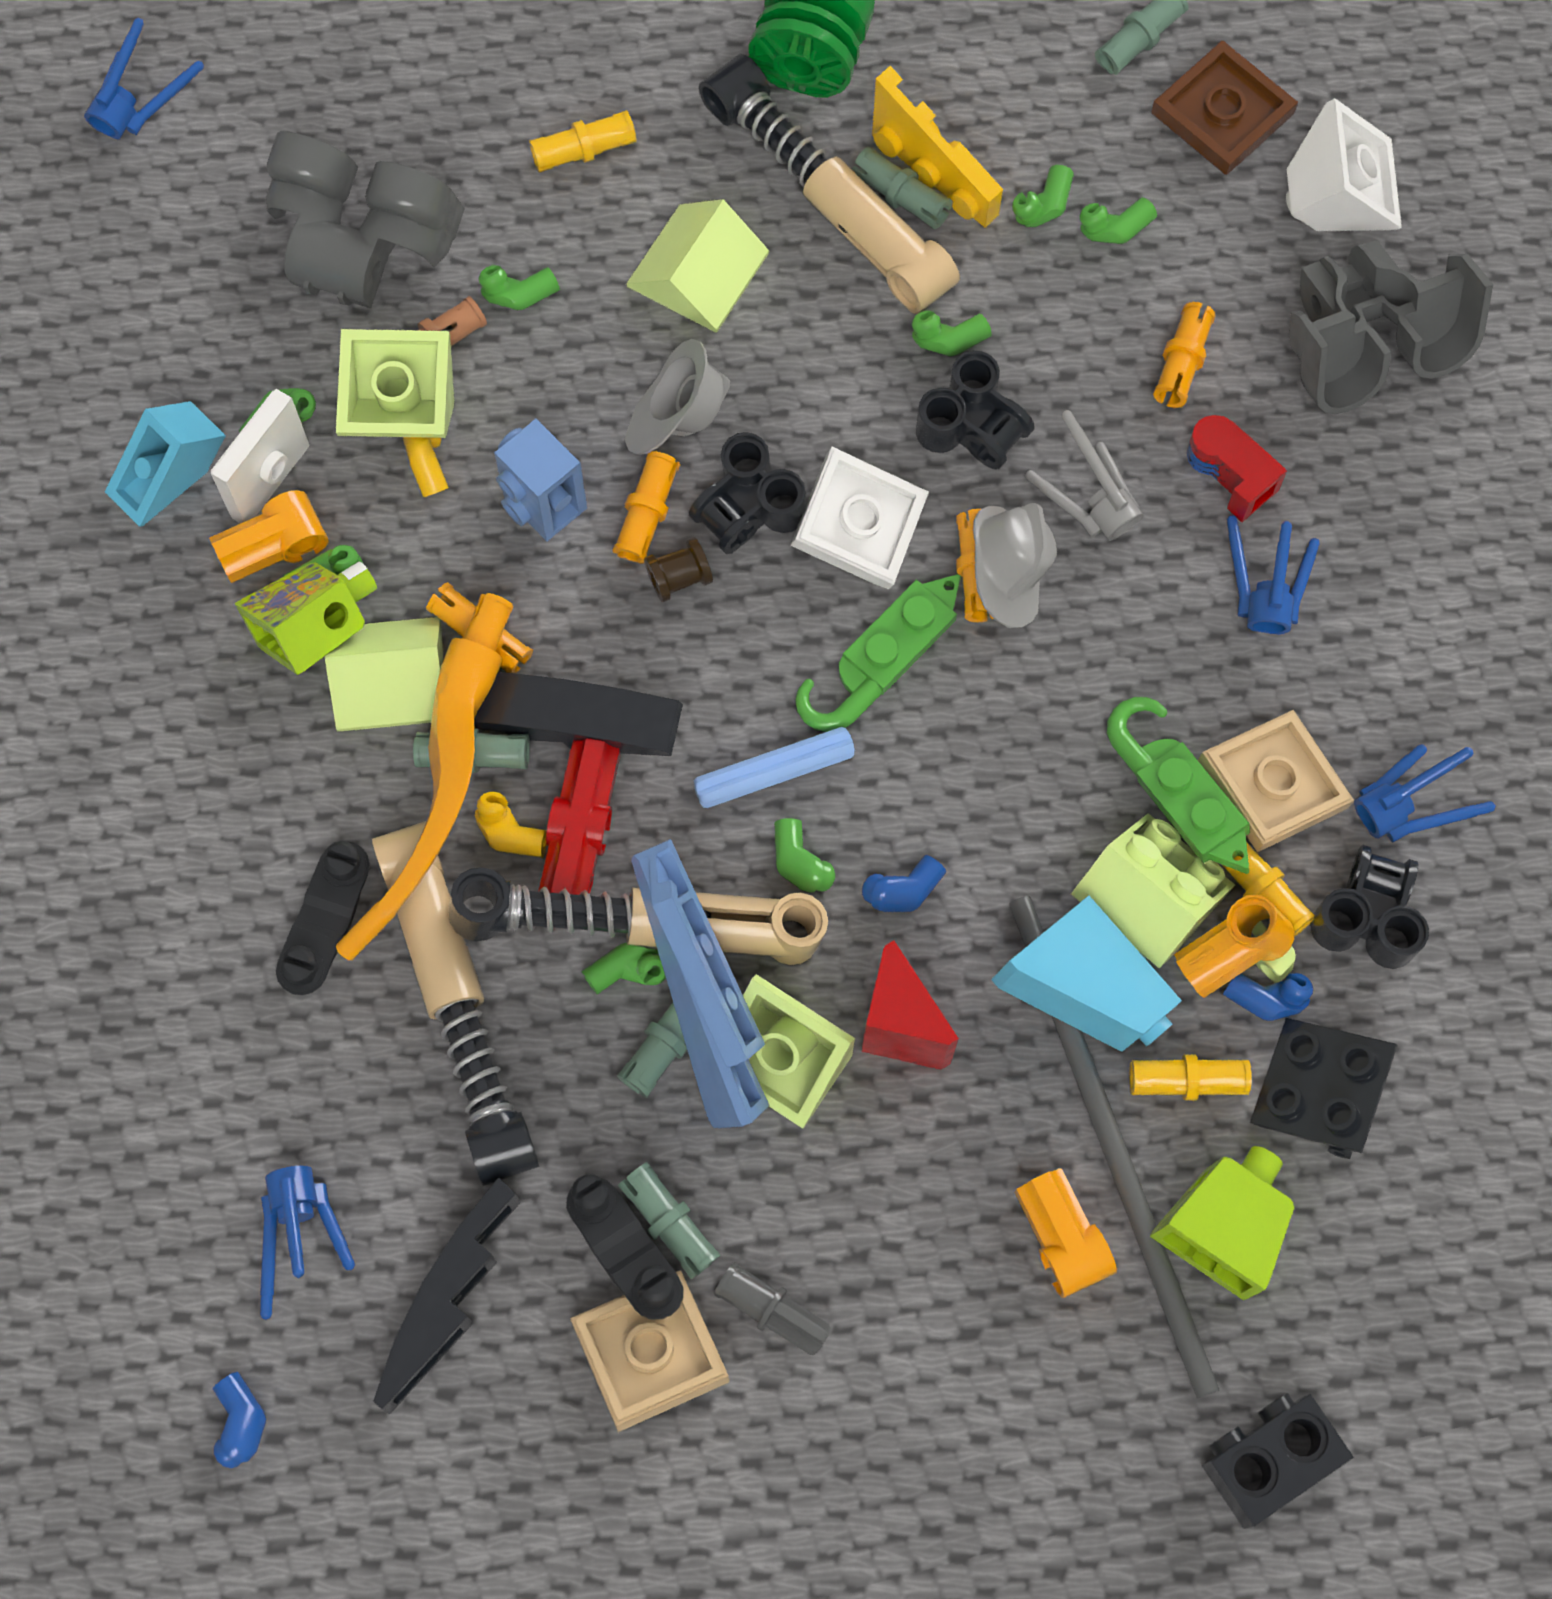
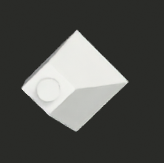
[1286,99,1402,231]

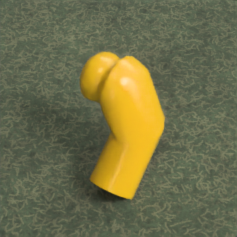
[403,437,449,498]
[475,792,547,858]

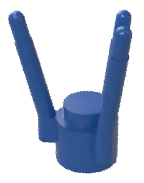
[84,18,204,140]
[1227,515,1320,635]
[1354,744,1496,843]
[260,1165,355,1320]

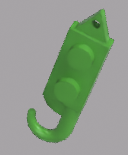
[795,574,960,732]
[1107,697,1250,874]

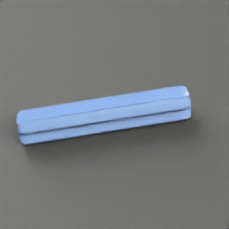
[694,727,855,808]

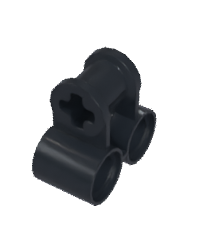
[916,350,1035,470]
[689,432,807,555]
[1311,845,1429,969]

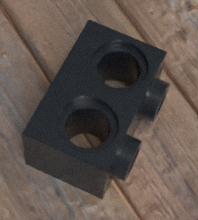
[1201,1393,1354,1529]

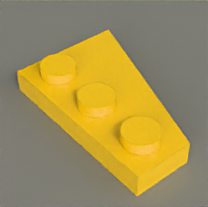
[872,66,1003,228]

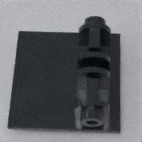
[1250,1018,1397,1159]

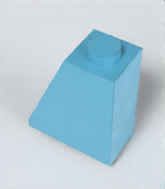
[991,896,1182,1052]

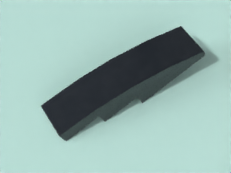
[474,672,683,756]
[373,1178,521,1415]

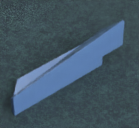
[631,839,769,1128]

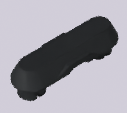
[276,841,370,995]
[566,1174,684,1320]

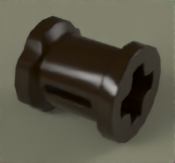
[644,538,713,602]

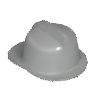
[625,339,730,455]
[973,503,1057,628]

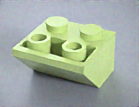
[1071,813,1235,968]

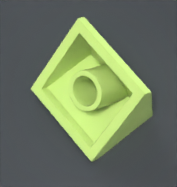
[627,199,769,333]
[336,329,454,438]
[325,617,444,732]
[743,974,855,1129]

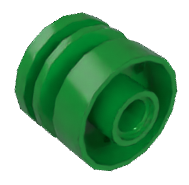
[748,0,875,98]

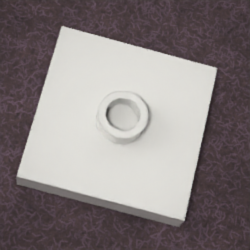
[211,389,310,524]
[790,447,929,589]

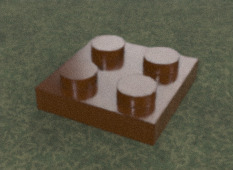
[1151,40,1298,176]

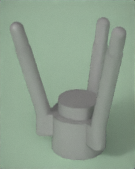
[1025,410,1144,541]

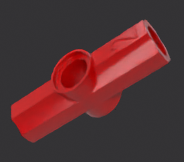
[538,738,621,895]

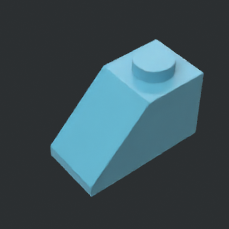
[105,401,226,527]

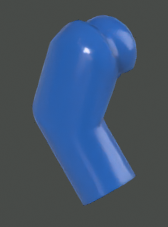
[862,855,946,912]
[1222,973,1313,1021]
[213,1371,266,1468]

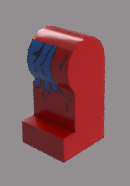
[1187,415,1287,523]

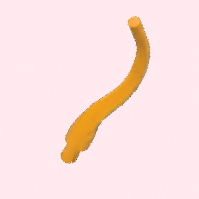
[336,593,514,960]

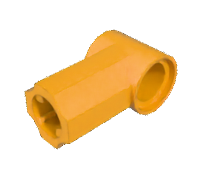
[209,490,328,583]
[1174,895,1294,998]
[1014,1168,1117,1298]

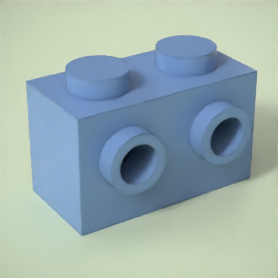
[494,419,587,541]

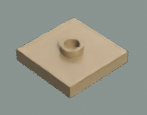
[1198,710,1354,852]
[570,1270,729,1432]

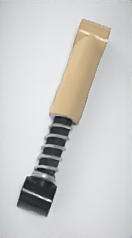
[698,53,960,314]
[372,821,540,1186]
[449,867,828,965]

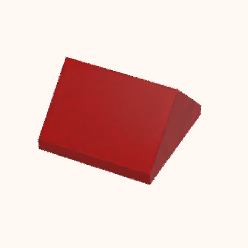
[861,940,959,1070]

